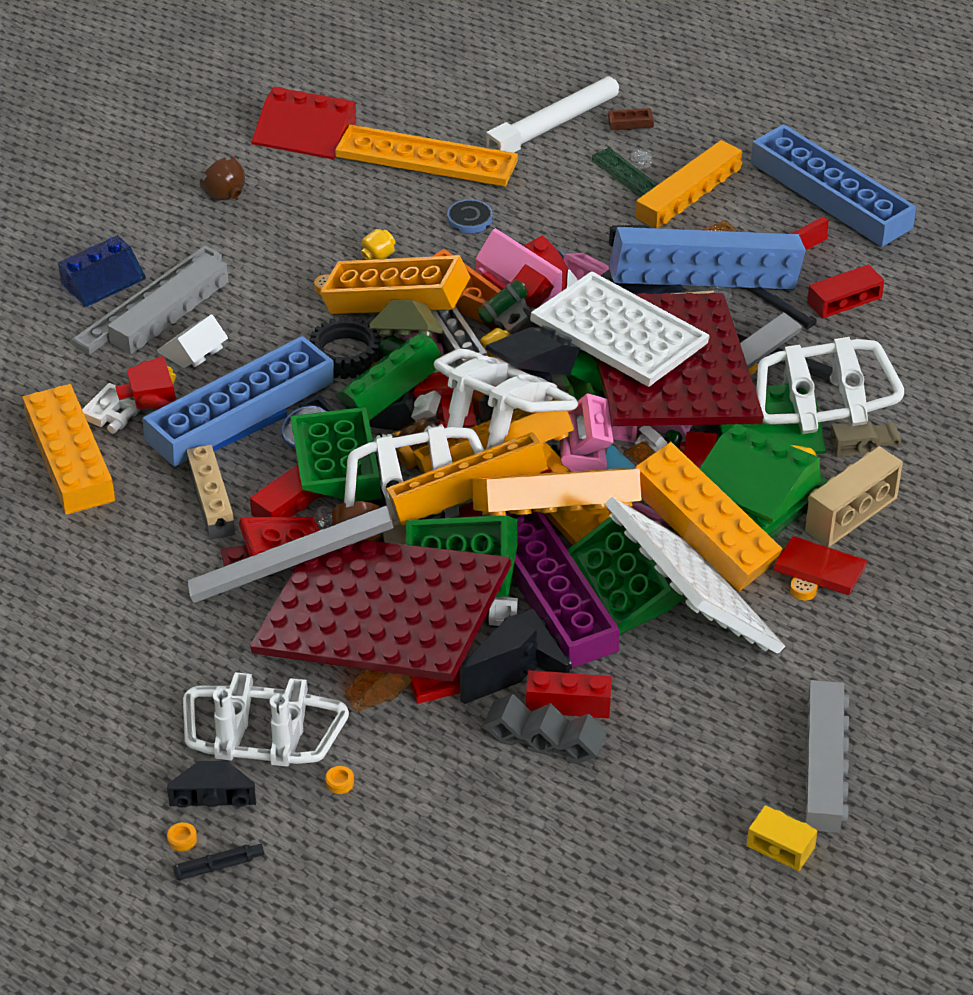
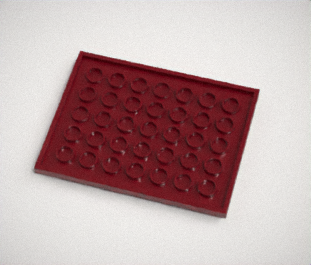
[594,292,764,427]
[250,540,512,682]

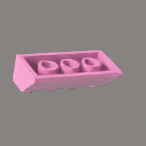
[475,228,562,309]

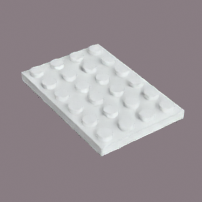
[530,271,709,387]

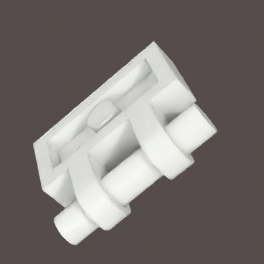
[82,383,141,434]

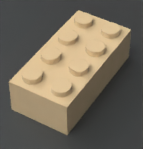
[805,446,903,547]

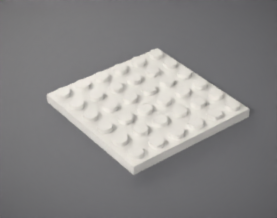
[605,496,785,654]

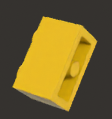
[747,805,818,871]

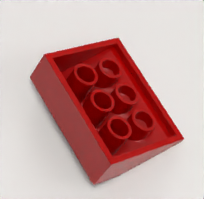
[251,87,356,160]

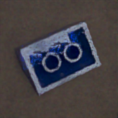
[58,235,146,307]

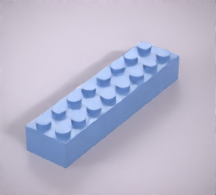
[751,124,916,247]
[608,227,806,289]
[143,336,333,467]

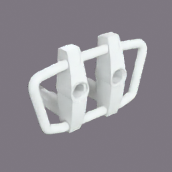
[756,337,904,434]
[434,349,578,450]
[344,424,484,521]
[183,672,349,767]

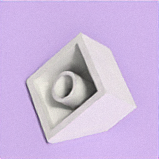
[157,314,228,368]

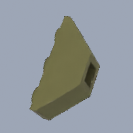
[369,300,443,338]

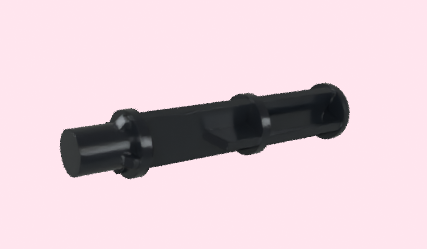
[173,843,264,881]

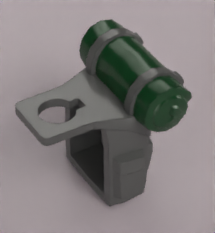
[477,279,541,335]

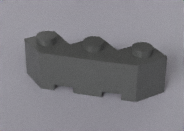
[483,693,607,764]

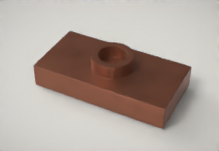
[608,108,654,130]

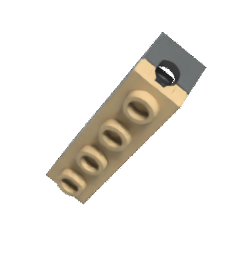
[186,445,235,540]

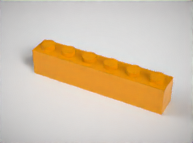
[635,140,742,229]
[387,432,548,525]

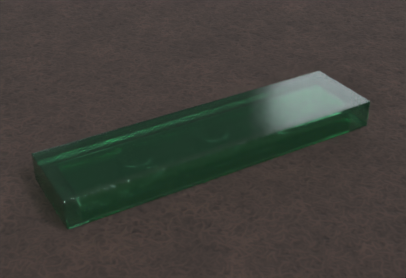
[592,147,658,197]

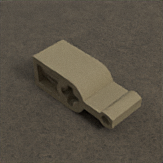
[830,421,901,457]

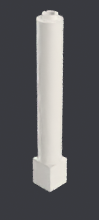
[486,76,619,153]

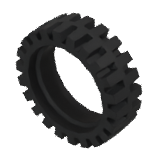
[309,317,381,379]

